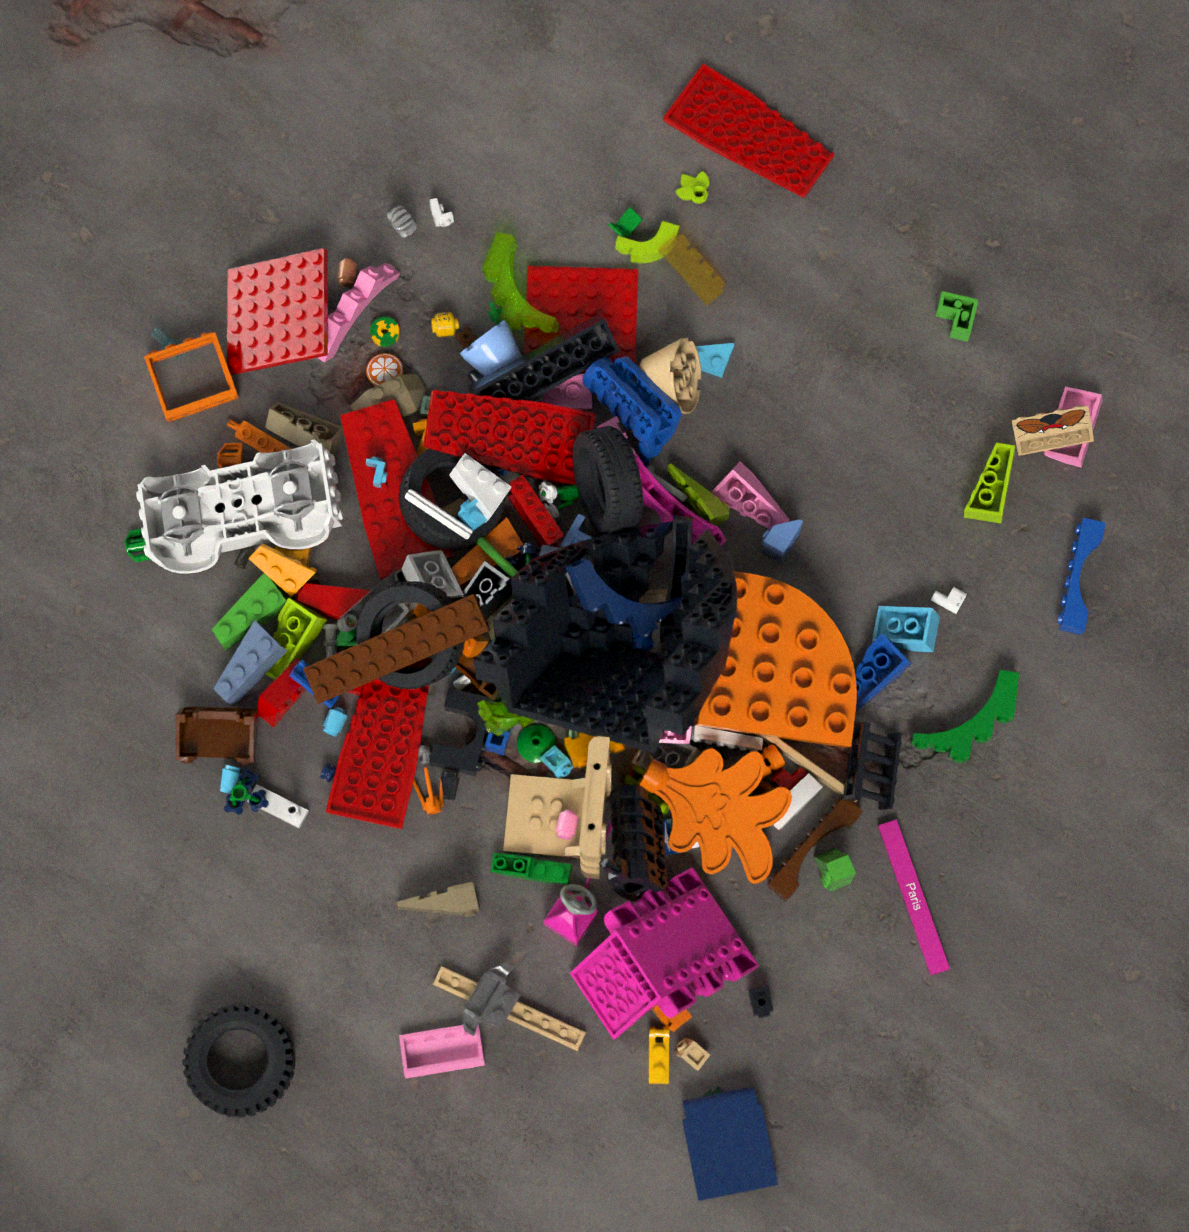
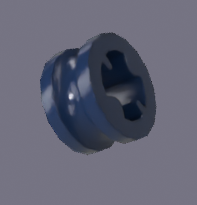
[320,763,337,783]

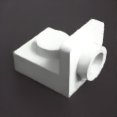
[430,198,454,227]

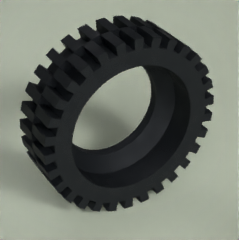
[182,1005,295,1118]

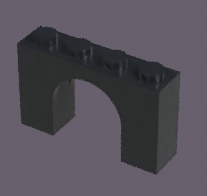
[429,688,497,776]

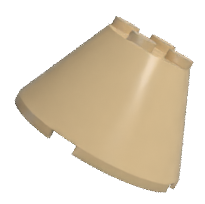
[635,338,701,414]

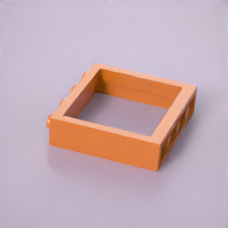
[144,332,239,423]

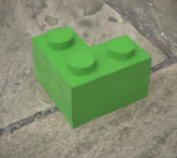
[936,291,978,342]

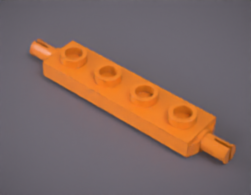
[227,419,291,453]

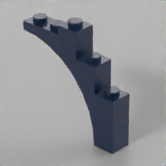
[566,558,682,638]

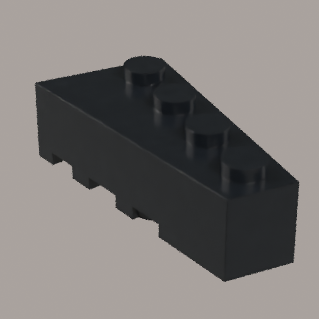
[457,561,513,619]

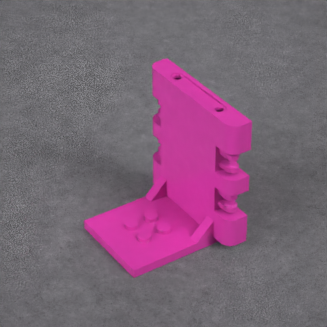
[570,867,759,1040]

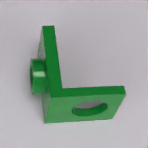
[608,207,643,238]
[488,302,517,325]

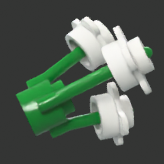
[538,480,578,523]

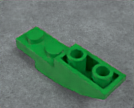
[490,853,573,885]

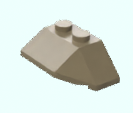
[351,374,426,419]

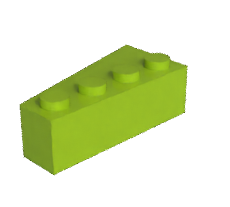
[964,443,1015,524]

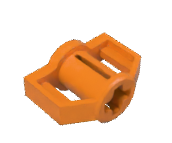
[217,443,243,469]

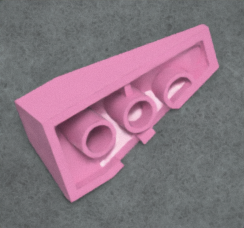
[711,461,790,530]

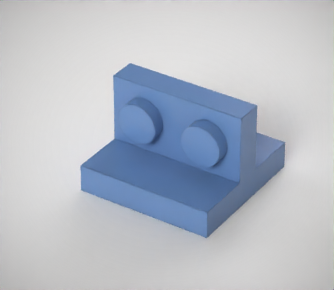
[560,514,592,548]

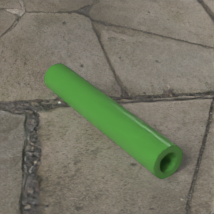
[477,537,518,578]

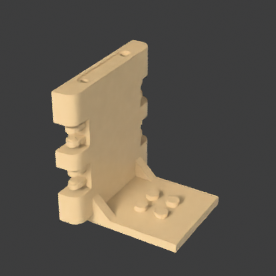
[503,736,612,879]

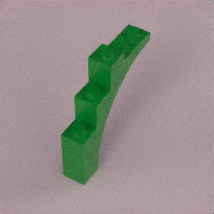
[911,670,1019,763]

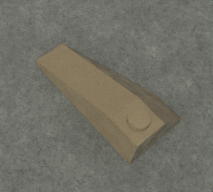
[396,882,480,917]

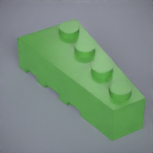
[212,573,286,651]

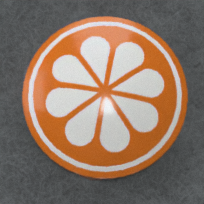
[366,353,404,386]

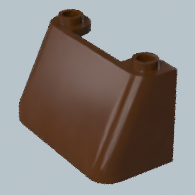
[175,706,258,765]

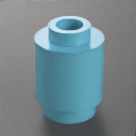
[322,707,348,737]

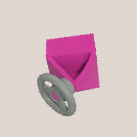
[543,884,599,947]

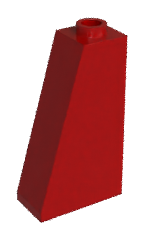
[296,583,371,626]

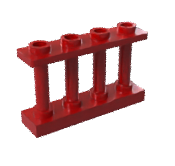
[508,475,564,548]

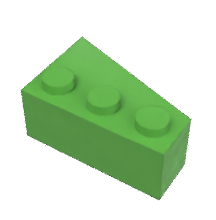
[814,848,856,892]

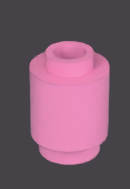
[556,810,579,840]

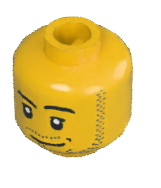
[431,312,459,337]

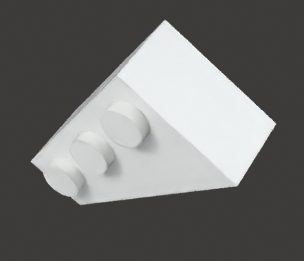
[449,453,511,522]

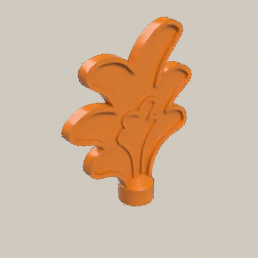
[638,748,792,884]

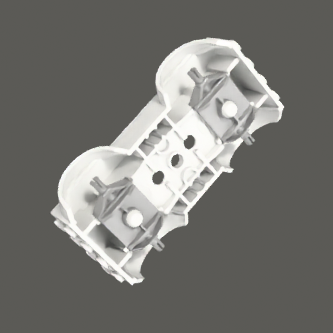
[136,439,344,574]

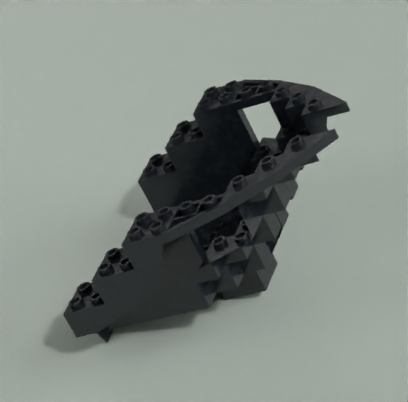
[474,521,737,753]

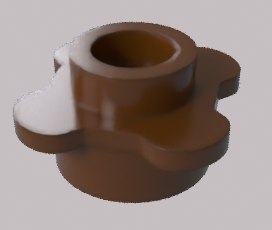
[455,327,478,348]

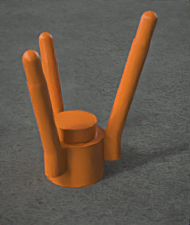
[413,767,444,815]

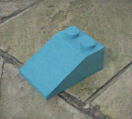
[872,606,940,652]

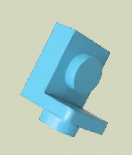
[457,499,487,531]
[540,745,573,779]

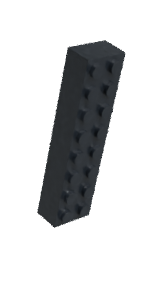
[468,315,619,401]

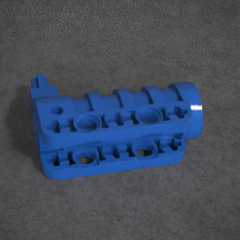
[582,356,681,467]

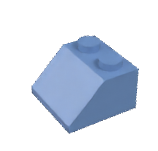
[761,519,803,564]

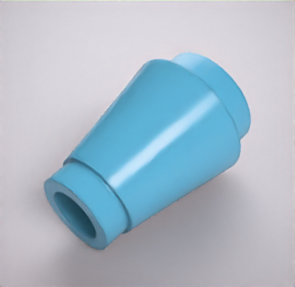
[220,764,241,794]

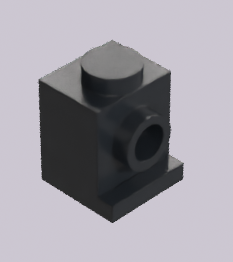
[748,986,774,1019]

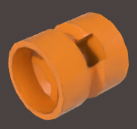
[760,744,785,779]

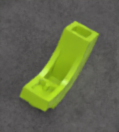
[615,221,680,263]

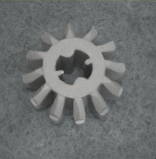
[387,206,417,237]

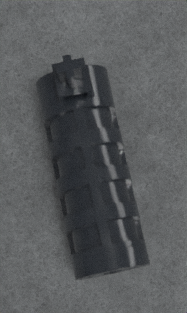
[599,785,667,903]

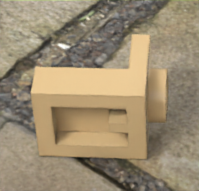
[674,1038,710,1071]

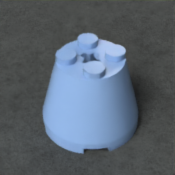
[460,320,522,376]

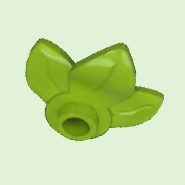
[676,171,710,204]

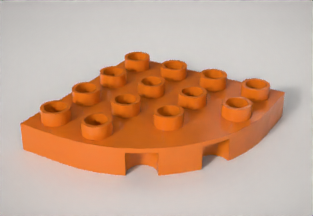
[694,571,857,748]

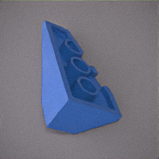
[855,633,913,713]

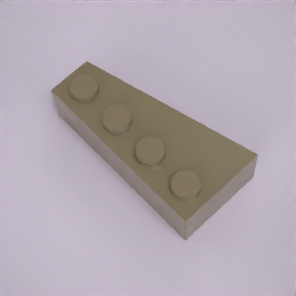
[265,402,344,455]

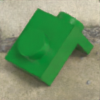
[336,628,358,651]

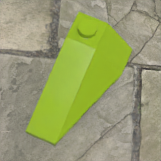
[667,463,730,526]
[266,598,327,680]

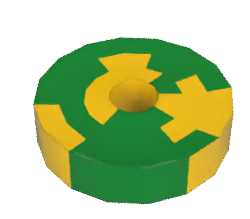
[370,317,400,347]

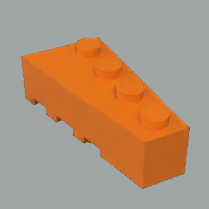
[451,517,523,591]

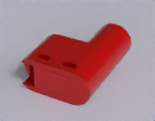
[771,767,807,791]

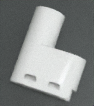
[931,587,967,614]

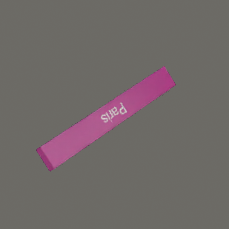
[878,820,950,976]

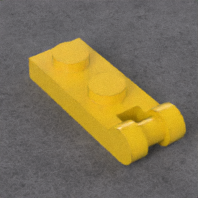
[649,1027,669,1084]

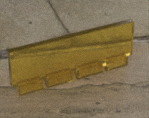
[658,234,726,306]

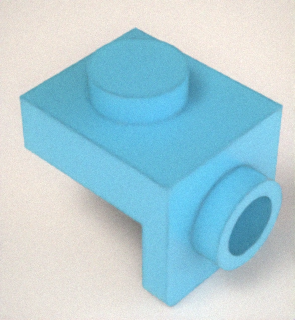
[366,457,388,488]

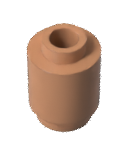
[337,258,357,287]

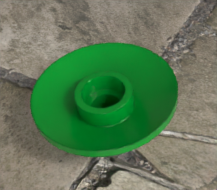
[517,725,556,763]

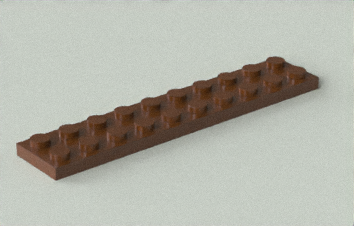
[303,593,491,704]

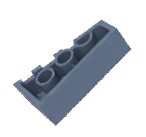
[213,620,287,706]

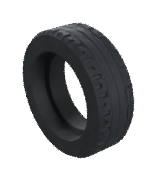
[573,426,643,534]
[398,449,506,550]
[356,581,465,689]

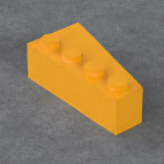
[564,733,627,769]

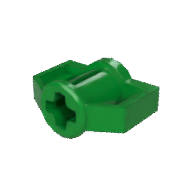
[124,528,150,563]

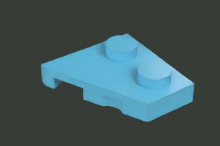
[696,343,735,378]

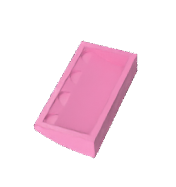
[1044,386,1103,468]
[399,1024,485,1078]

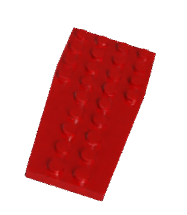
[663,63,834,198]
[424,390,596,487]
[340,399,453,580]
[326,657,432,830]

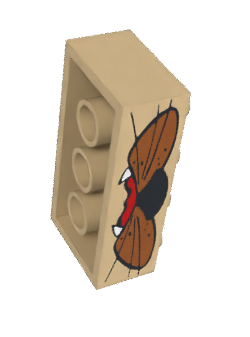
[1012,405,1094,456]

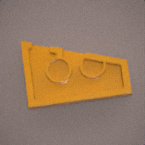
[248,543,317,597]

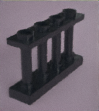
[843,722,902,810]

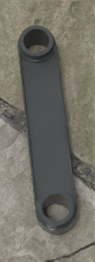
[337,570,407,632]

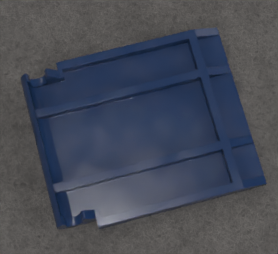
[682,1086,778,1201]

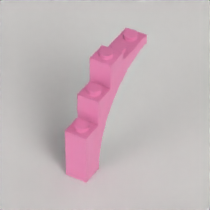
[318,263,400,362]

